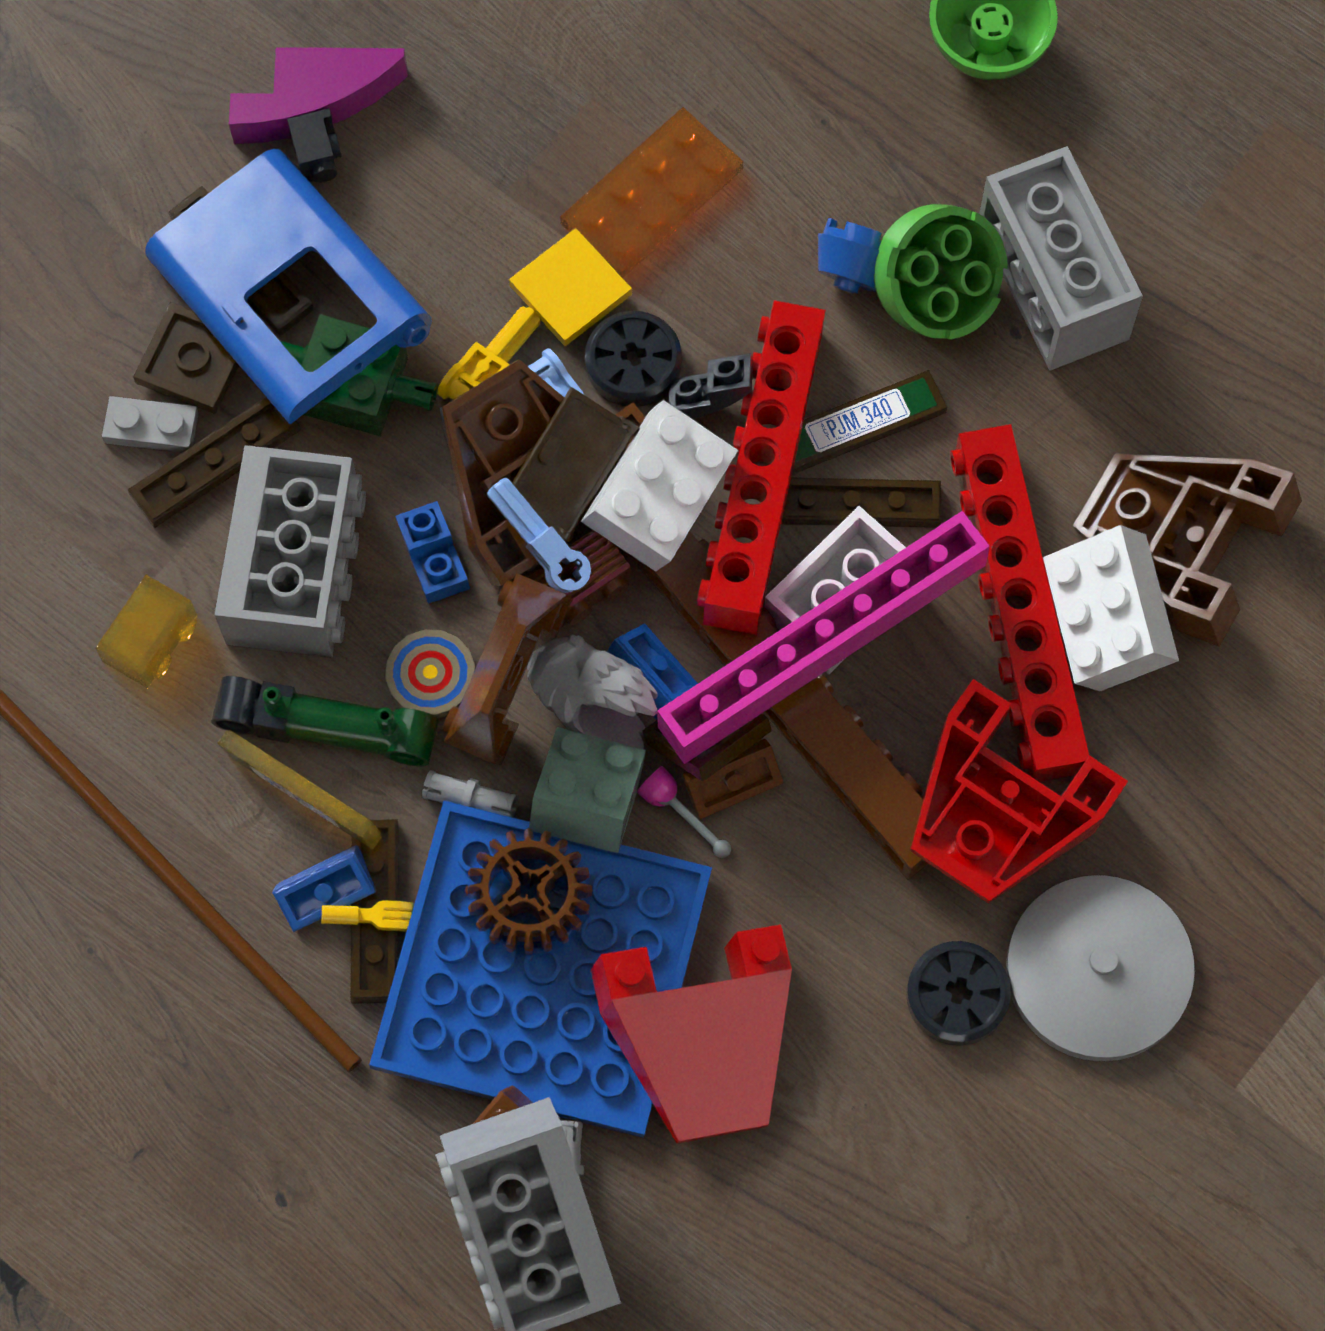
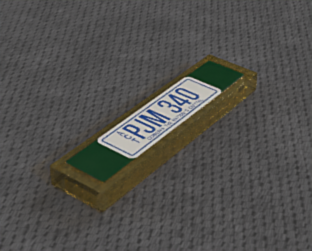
[217,730,382,850]

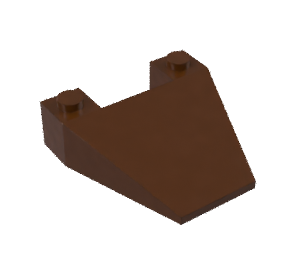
[442,359,626,586]
[1073,454,1302,647]
[443,574,573,765]

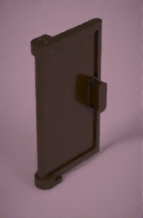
[512,387,640,544]

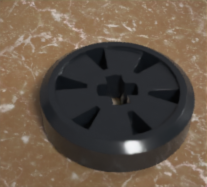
[585,311,682,406]
[906,941,1011,1046]

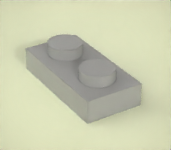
[102,396,199,453]

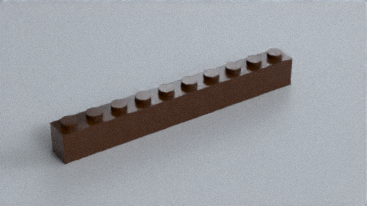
[625,531,929,880]

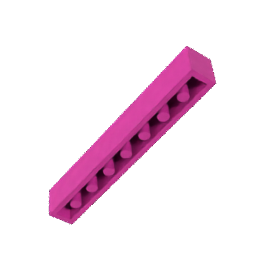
[657,511,990,764]

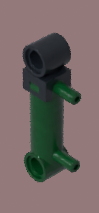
[211,676,439,767]

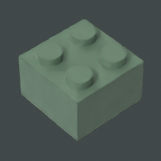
[529,727,646,853]

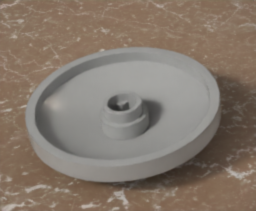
[1006,875,1195,1061]

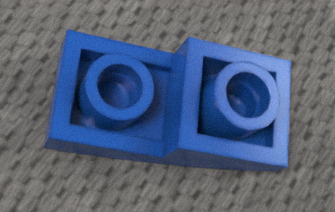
[395,501,470,604]

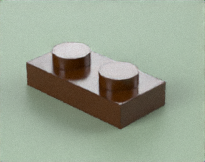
[682,738,784,819]

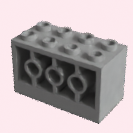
[979,146,1143,371]
[215,445,366,657]
[435,1097,621,1331]

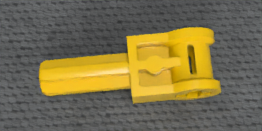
[438,306,541,400]

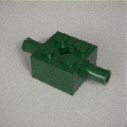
[279,314,439,437]

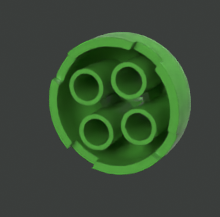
[874,204,1008,339]

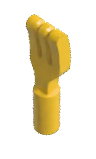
[321,901,414,932]

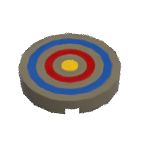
[385,629,476,719]

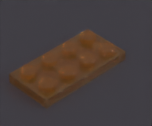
[560,107,744,278]

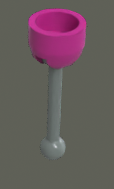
[637,766,731,858]

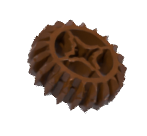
[465,828,592,955]

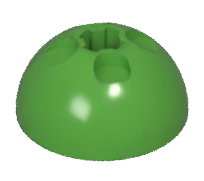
[929,0,1058,80]

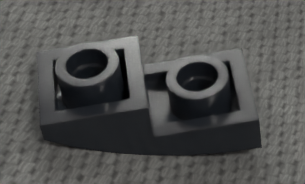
[669,353,753,419]

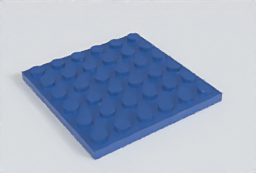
[369,800,712,1138]

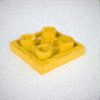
[509,228,632,347]

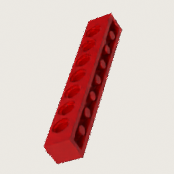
[697,300,826,635]
[950,424,1089,782]

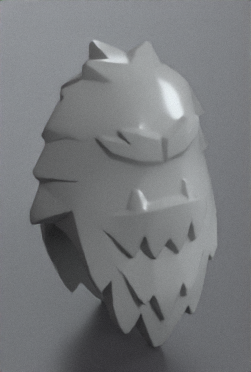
[527,634,658,749]

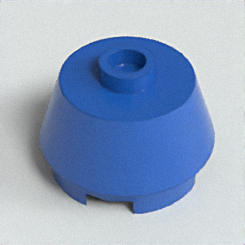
[818,218,882,294]

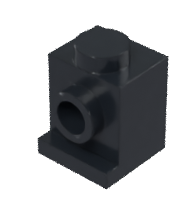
[287,108,342,183]

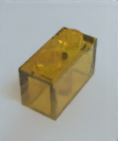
[96,574,197,689]

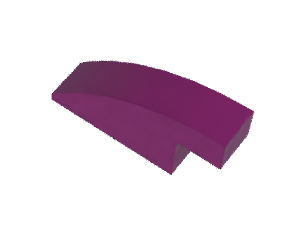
[229,47,408,144]

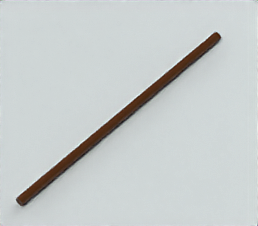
[0,689,362,1072]

